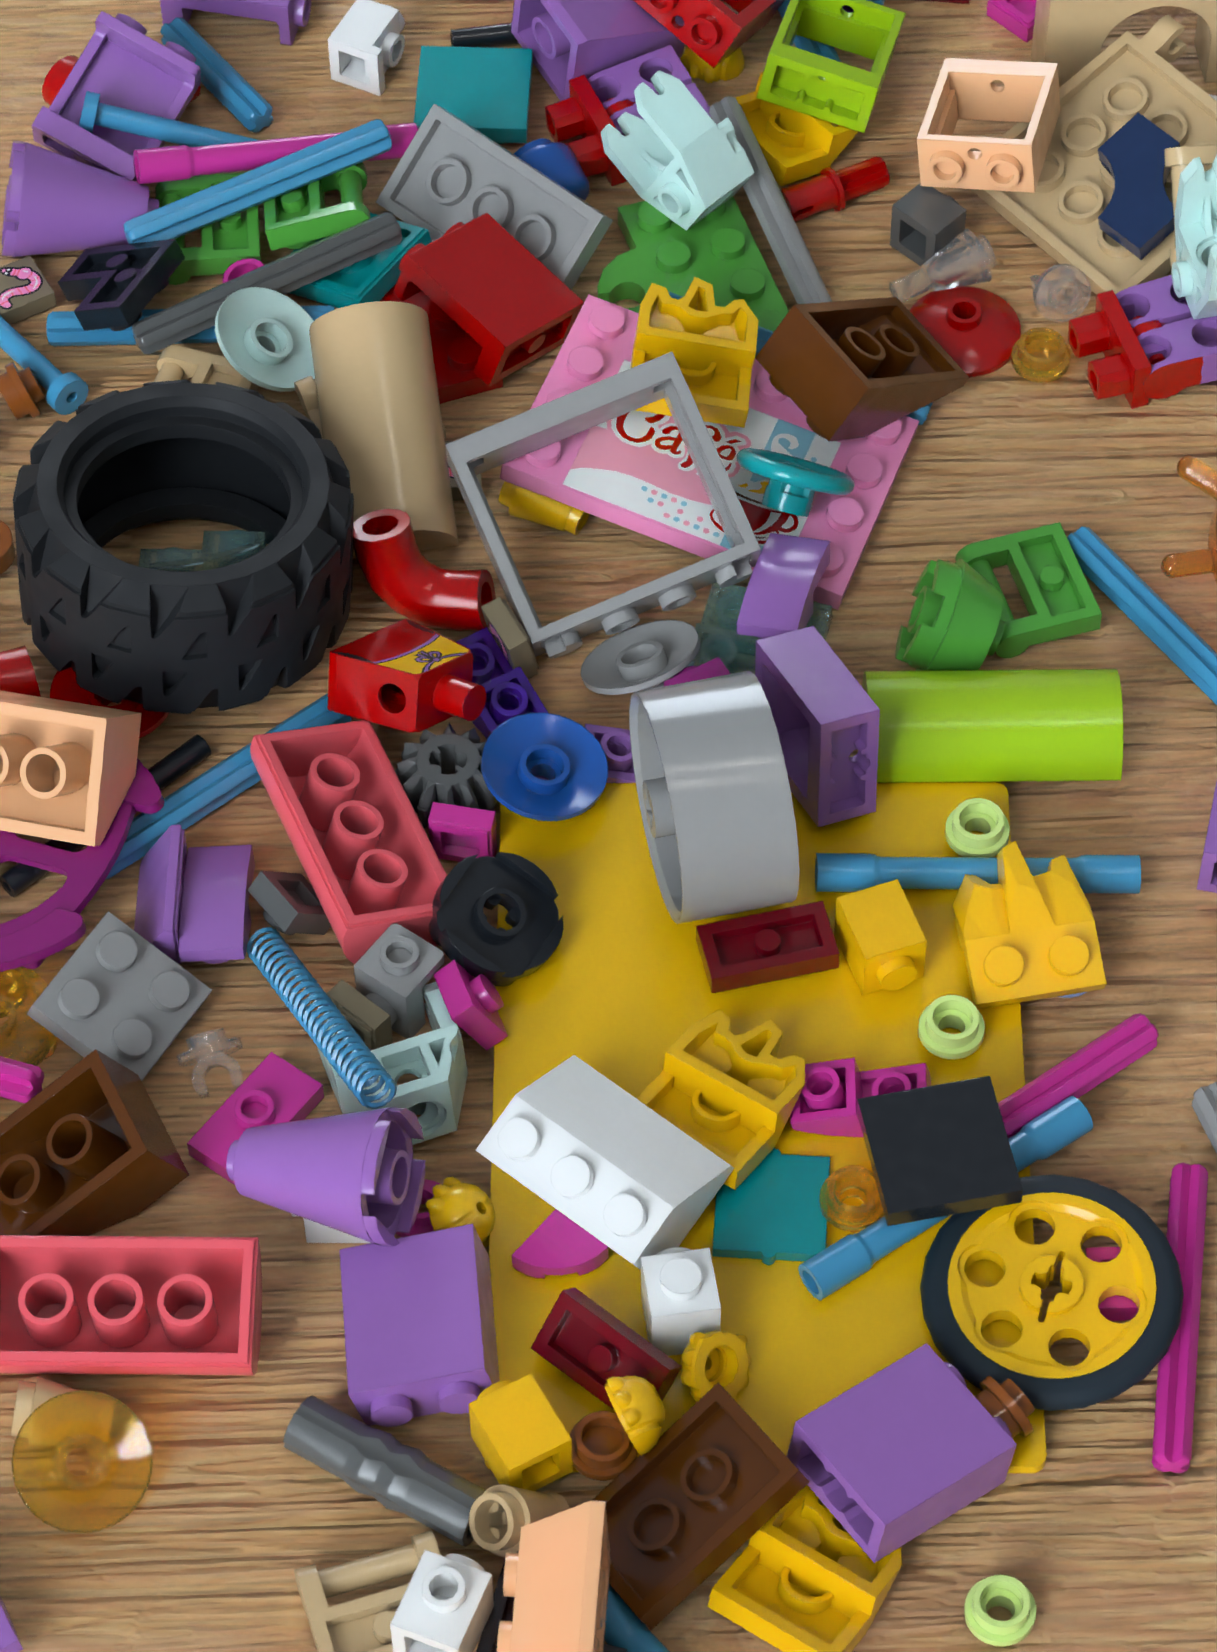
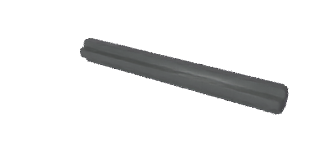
[132,212,402,355]

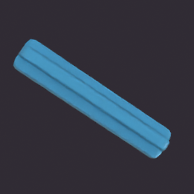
[160,17,274,133]

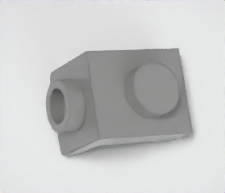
[354,923,444,1039]

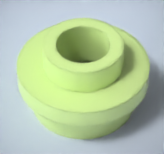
[945,798,1010,857]
[918,995,985,1059]
[964,1574,1037,1646]

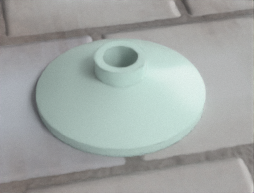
[215,287,315,392]

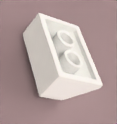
[476,1055,734,1270]

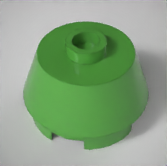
[895,559,1005,671]

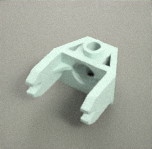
[601,70,755,231]
[1171,155,1217,320]
[317,982,468,1145]

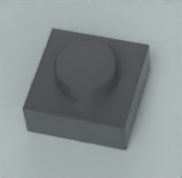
[247,871,331,935]

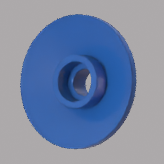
[481,712,608,821]

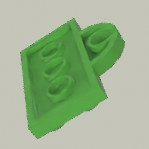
[597,197,789,332]

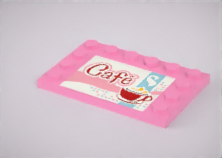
[499,294,919,610]

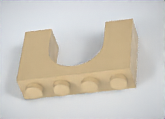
[1031,0,1217,88]

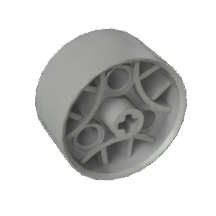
[629,671,800,924]

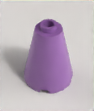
[1,140,159,257]
[226,1107,425,1247]

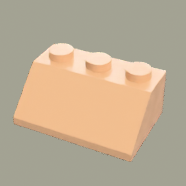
[0,690,141,847]
[497,1501,611,1652]

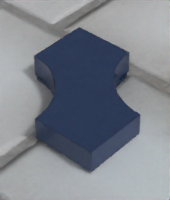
[1098,112,1180,260]

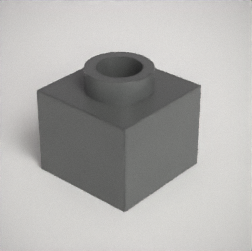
[890,183,966,274]

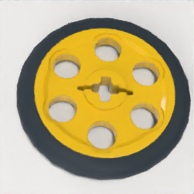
[920,1174,1184,1411]

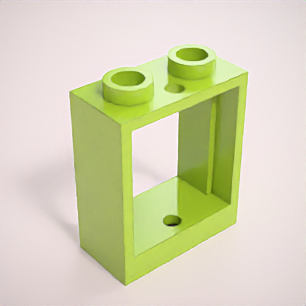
[756,0,906,133]

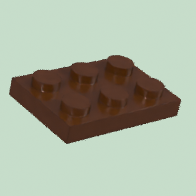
[591,1382,810,1630]

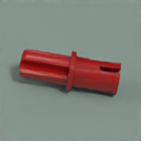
[780,156,890,223]

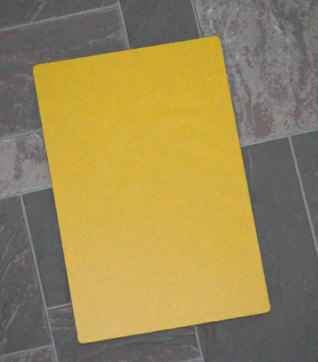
[484,782,1046,1473]

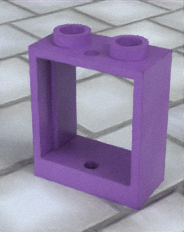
[755,626,880,827]

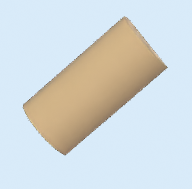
[309,301,459,558]

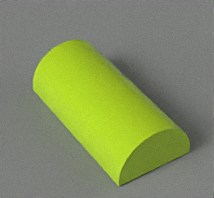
[862,669,1123,783]

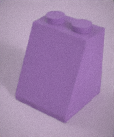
[511,0,684,101]

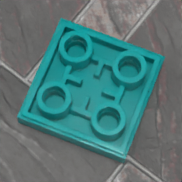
[414,46,533,144]

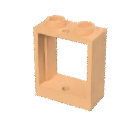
[917,58,1060,193]

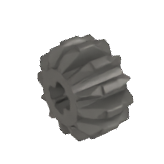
[395,723,497,828]

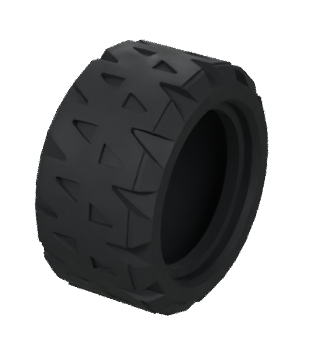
[13,380,354,714]

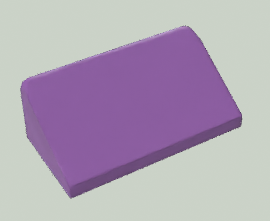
[134,825,188,964]

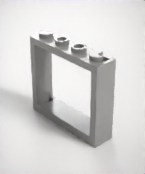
[445,352,761,659]

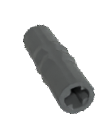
[283,1395,486,1547]

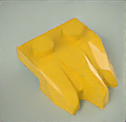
[735,72,859,186]
[630,277,759,428]
[952,841,1107,1009]
[636,1009,805,1190]
[707,1485,902,1652]

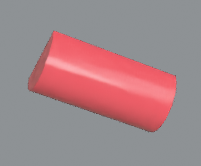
[250,720,447,964]
[0,1235,262,1376]

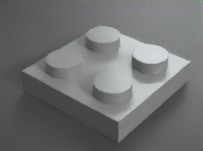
[27,911,212,1081]

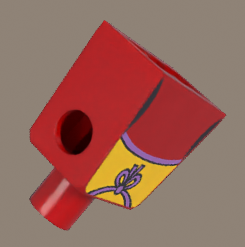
[327,618,486,733]

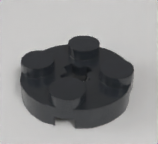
[429,852,563,987]

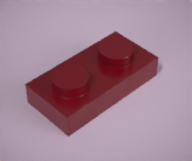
[696,901,840,993]
[531,1287,682,1411]

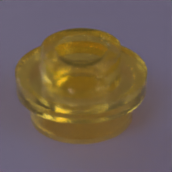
[819,1165,884,1232]

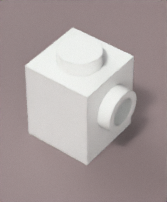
[641,1247,721,1356]
[390,1550,494,1652]

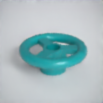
[737,448,855,517]

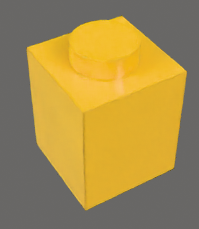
[834,879,927,995]
[469,1373,573,1491]

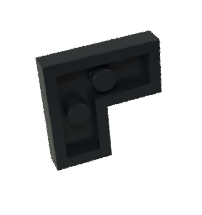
[58,239,185,331]

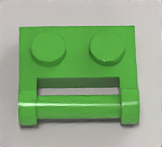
[264,162,370,251]
[155,172,261,285]
[955,522,1102,659]

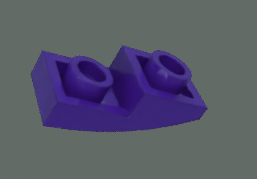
[456,627,548,739]

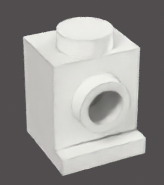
[328,0,405,96]

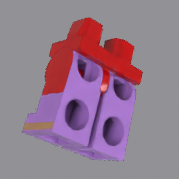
[545,45,710,187]
[1068,275,1217,409]

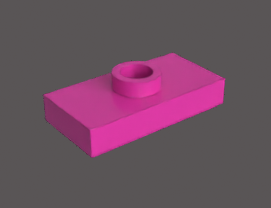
[187,1052,324,1185]

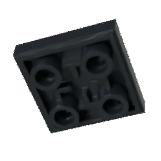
[857,1076,1023,1226]

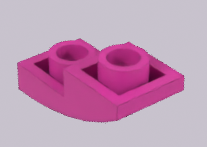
[790,1058,931,1137]

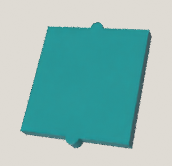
[712,1148,830,1265]

